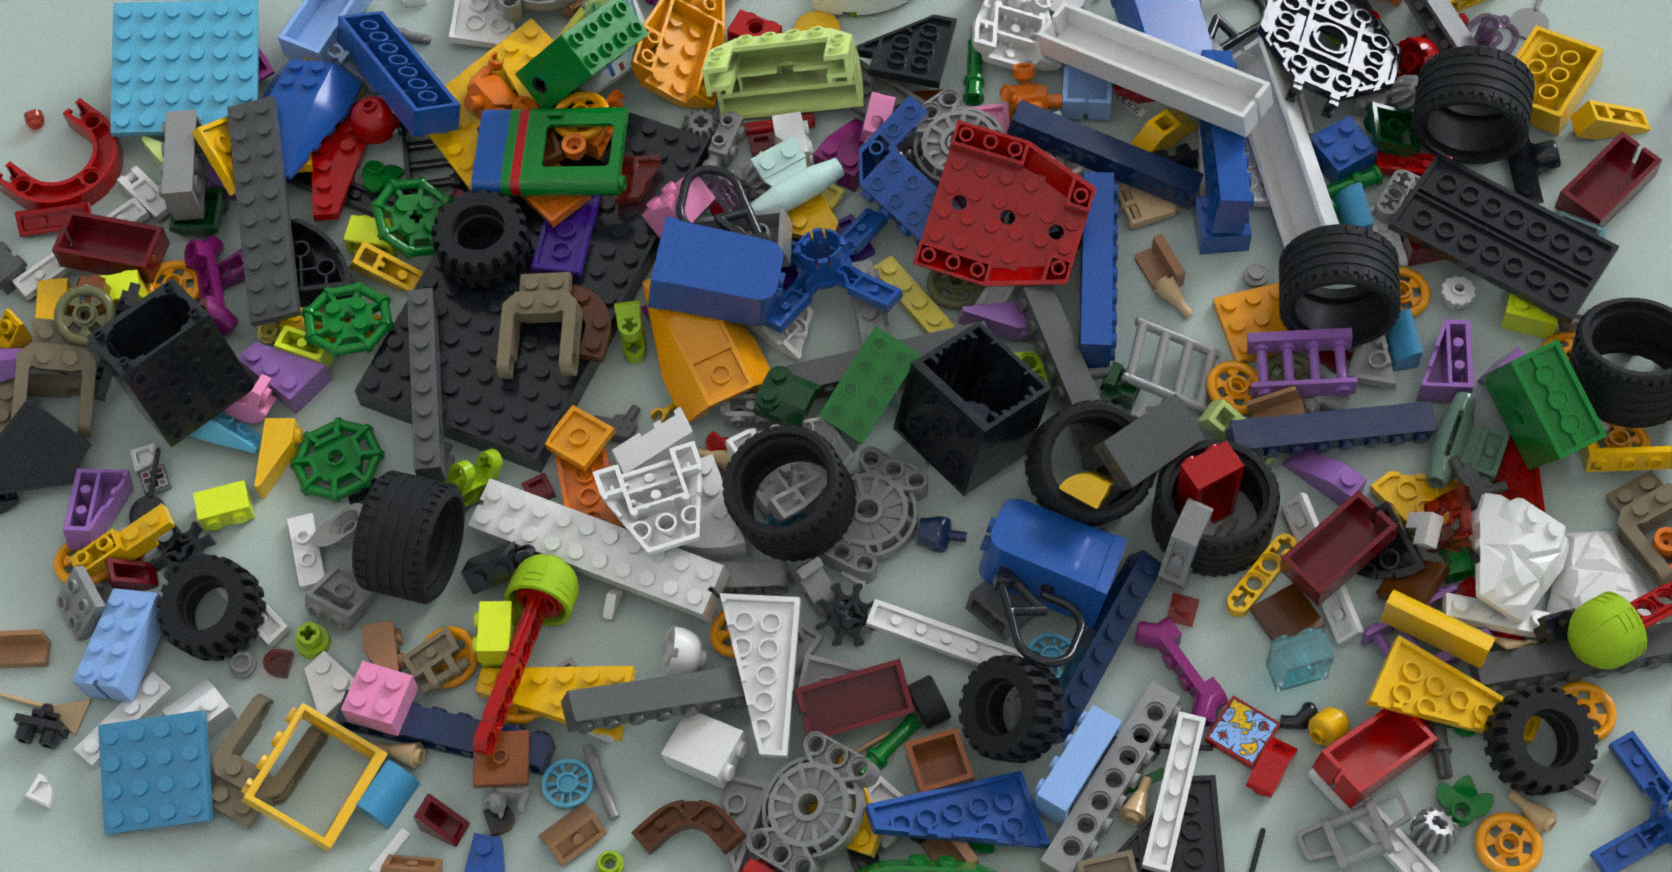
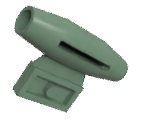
[1426,392,1510,489]

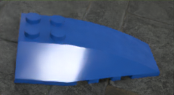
[261,59,363,180]

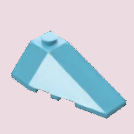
[189,410,262,454]

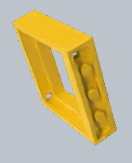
[1579,420,1672,472]
[240,703,388,852]

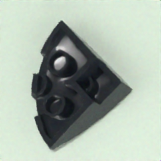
[1356,501,1427,579]

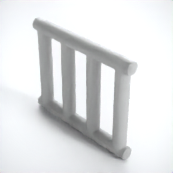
[1121,317,1221,414]

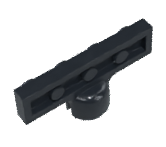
[1507,136,1561,204]

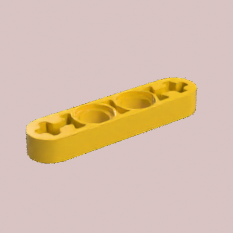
[1226,533,1297,617]

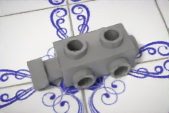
[702,111,747,180]
[720,392,777,428]

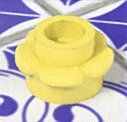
[257,322,281,344]

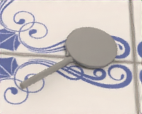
[1510,0,1549,39]

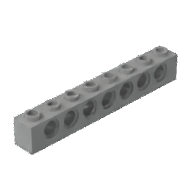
[1040,681,1182,872]

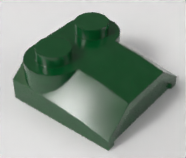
[1363,102,1420,157]
[169,188,227,237]
[753,366,822,427]

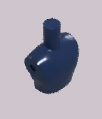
[917,516,967,552]

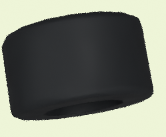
[908,675,951,729]

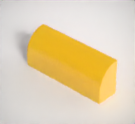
[1059,471,1116,509]
[1380,590,1496,669]

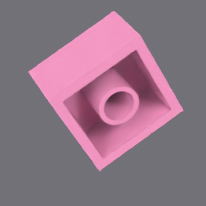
[642,176,715,238]
[341,661,418,737]

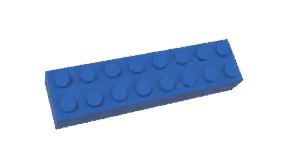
[337,11,460,137]
[1198,50,1254,234]
[1079,172,1119,368]

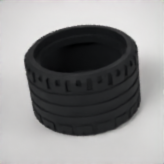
[1412,45,1535,164]
[1279,224,1401,347]
[1569,297,1672,428]
[1025,400,1156,526]
[722,425,857,562]
[1151,439,1280,577]
[352,470,465,604]

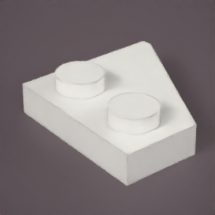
[304,651,354,718]

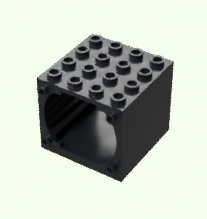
[87,278,255,448]
[893,321,1052,496]

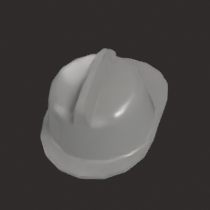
[311,503,363,548]

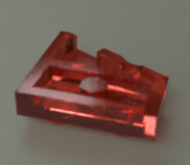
[615,154,662,205]

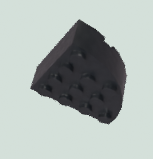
[290,218,355,307]

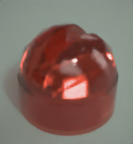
[24,109,45,130]

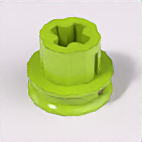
[294,622,331,659]

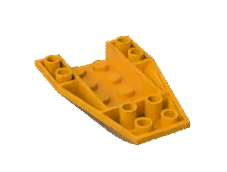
[630,0,725,108]
[642,278,770,424]

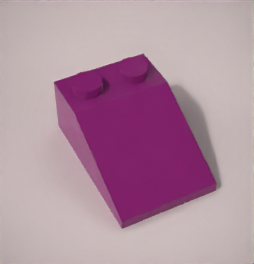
[813,118,864,193]

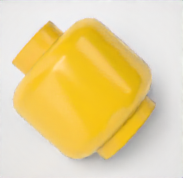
[1308,707,1350,747]

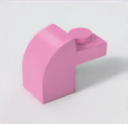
[225,374,277,423]

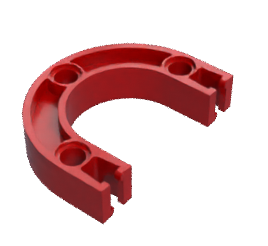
[0,98,124,210]

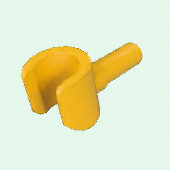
[650,402,676,423]

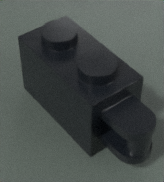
[461,541,536,595]

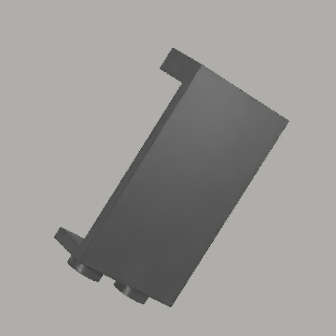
[1094,393,1205,492]

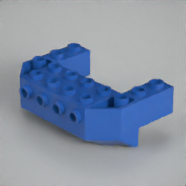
[859,95,1009,247]

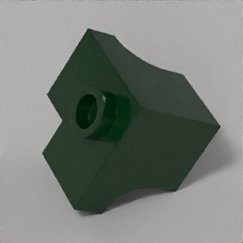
[1100,361,1142,411]

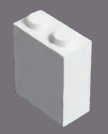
[661,713,749,789]

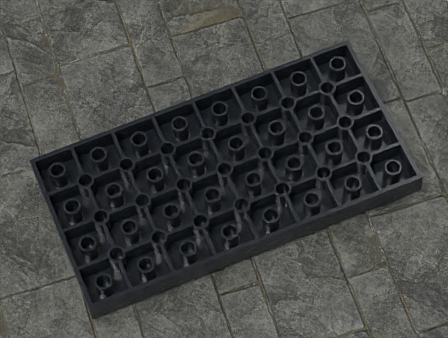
[354,101,710,473]

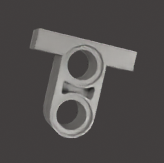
[788,556,835,616]

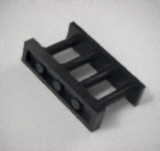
[398,121,468,195]

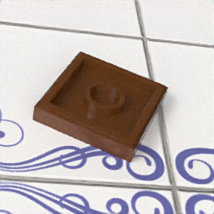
[1376,559,1450,605]
[1250,583,1326,653]

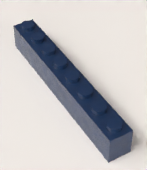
[1007,100,1204,210]
[1224,401,1437,458]
[1050,549,1162,745]
[335,689,556,775]

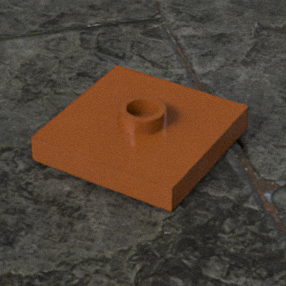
[473,730,530,788]

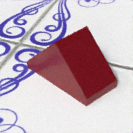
[105,558,159,591]
[413,793,470,847]

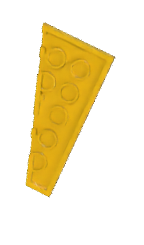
[428,70,481,191]
[1365,635,1542,745]
[476,666,636,742]

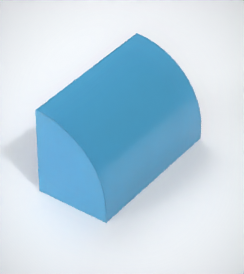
[1333,182,1374,230]
[1385,309,1423,371]
[356,759,420,829]

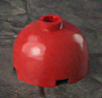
[1397,36,1440,78]
[350,96,400,145]

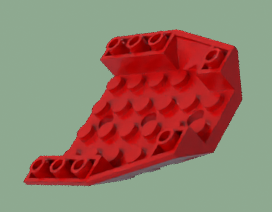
[913,120,1096,287]

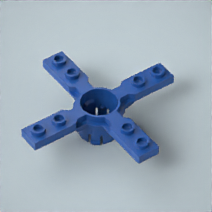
[763,208,903,333]
[1590,731,1672,872]

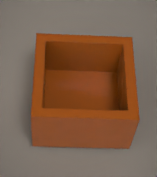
[904,727,975,793]

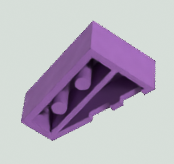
[1416,319,1474,402]
[237,341,332,414]
[63,468,134,549]

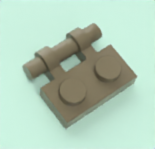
[402,627,471,695]

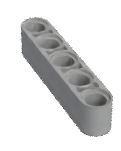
[709,561,788,598]

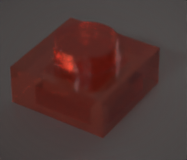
[1167,593,1200,627]

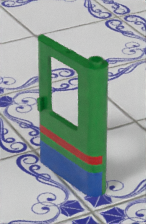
[471,107,629,197]

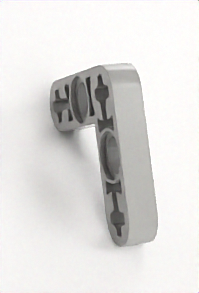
[1373,169,1421,223]

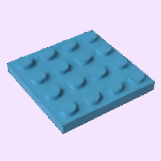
[98,710,214,835]

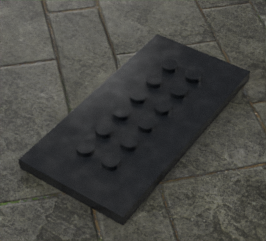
[1388,153,1619,324]

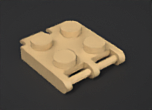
[1118,183,1182,229]

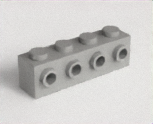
[851,260,892,347]

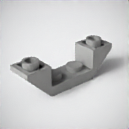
[1158,498,1214,591]

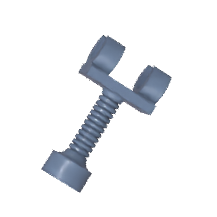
[327,44,379,96]

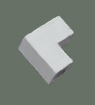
[1405,512,1444,549]

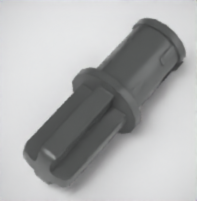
[1430,723,1453,780]

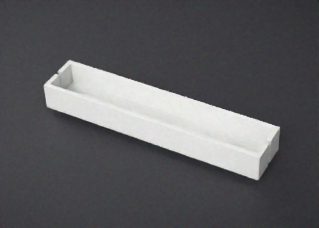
[1036,2,1273,137]
[1232,37,1339,248]
[468,478,730,622]

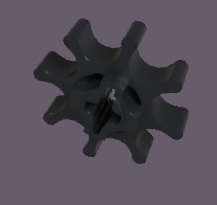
[150,521,216,582]
[815,583,876,647]

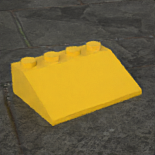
[1515,25,1604,136]

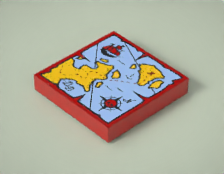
[1205,695,1281,770]

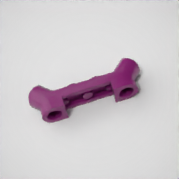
[184,236,238,337]
[1134,617,1228,727]

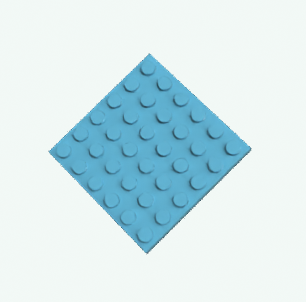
[110,0,259,137]

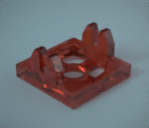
[1424,484,1473,554]

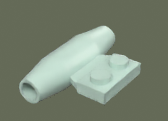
[750,136,844,212]

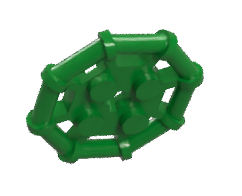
[370,177,453,259]
[301,281,394,358]
[290,417,385,503]

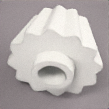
[1441,275,1476,311]

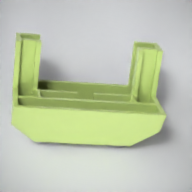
[702,26,863,119]

